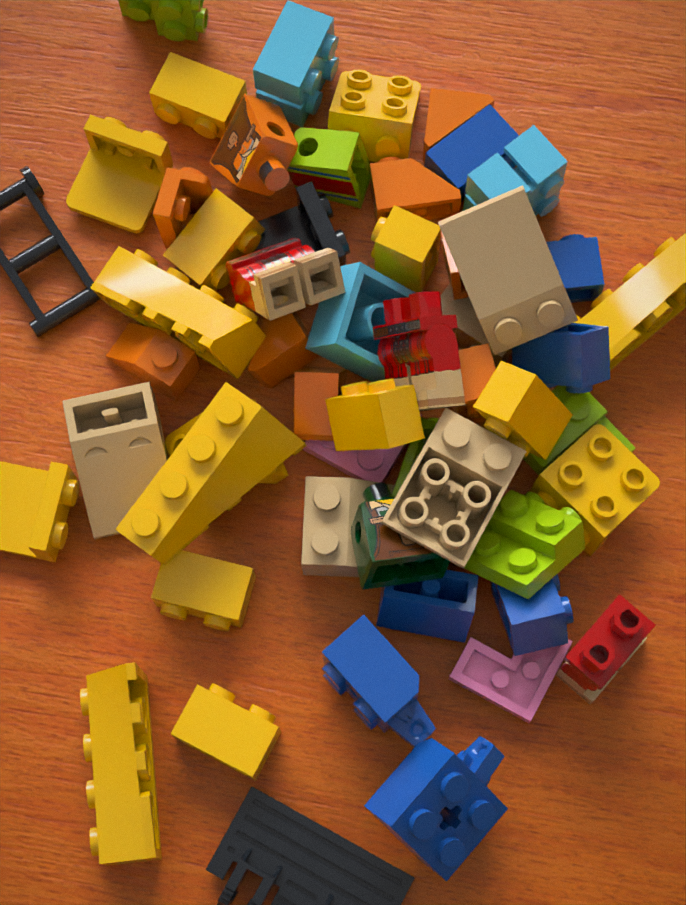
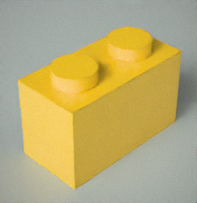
[149,52,247,139]
[163,188,265,291]
[371,205,441,293]
[473,361,573,460]
[325,379,425,451]
[151,550,256,631]
[171,683,281,781]

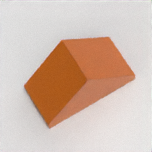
[423,88,495,162]
[248,304,320,388]
[294,367,347,441]

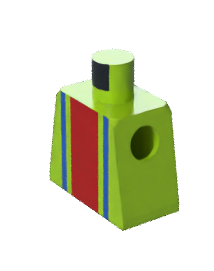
[287,127,370,208]

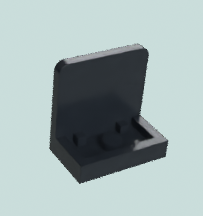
[252,181,350,266]

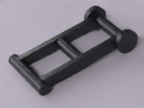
[0,166,101,337]

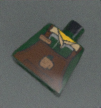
[351,483,450,590]

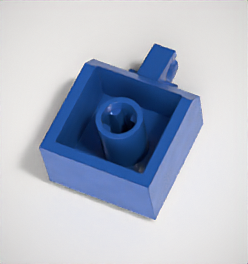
[321,615,436,748]
[364,736,508,882]

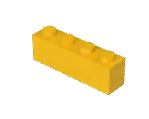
[574,233,686,371]
[91,246,266,379]
[115,382,307,565]
[80,662,162,866]

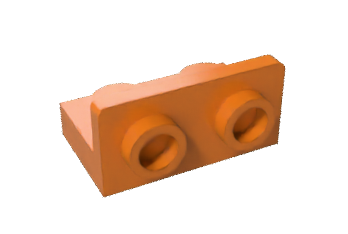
[153,167,213,249]

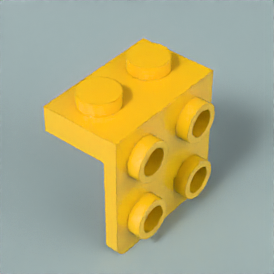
[328,70,421,162]
[66,115,174,233]
[529,424,660,556]
[0,461,79,562]

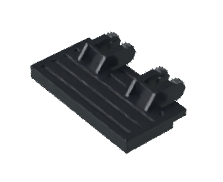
[206,786,415,905]

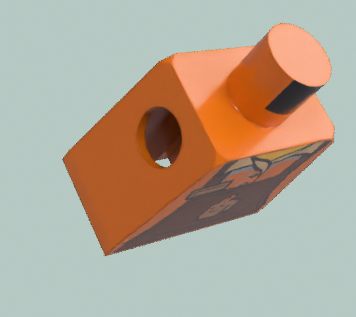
[209,94,298,196]

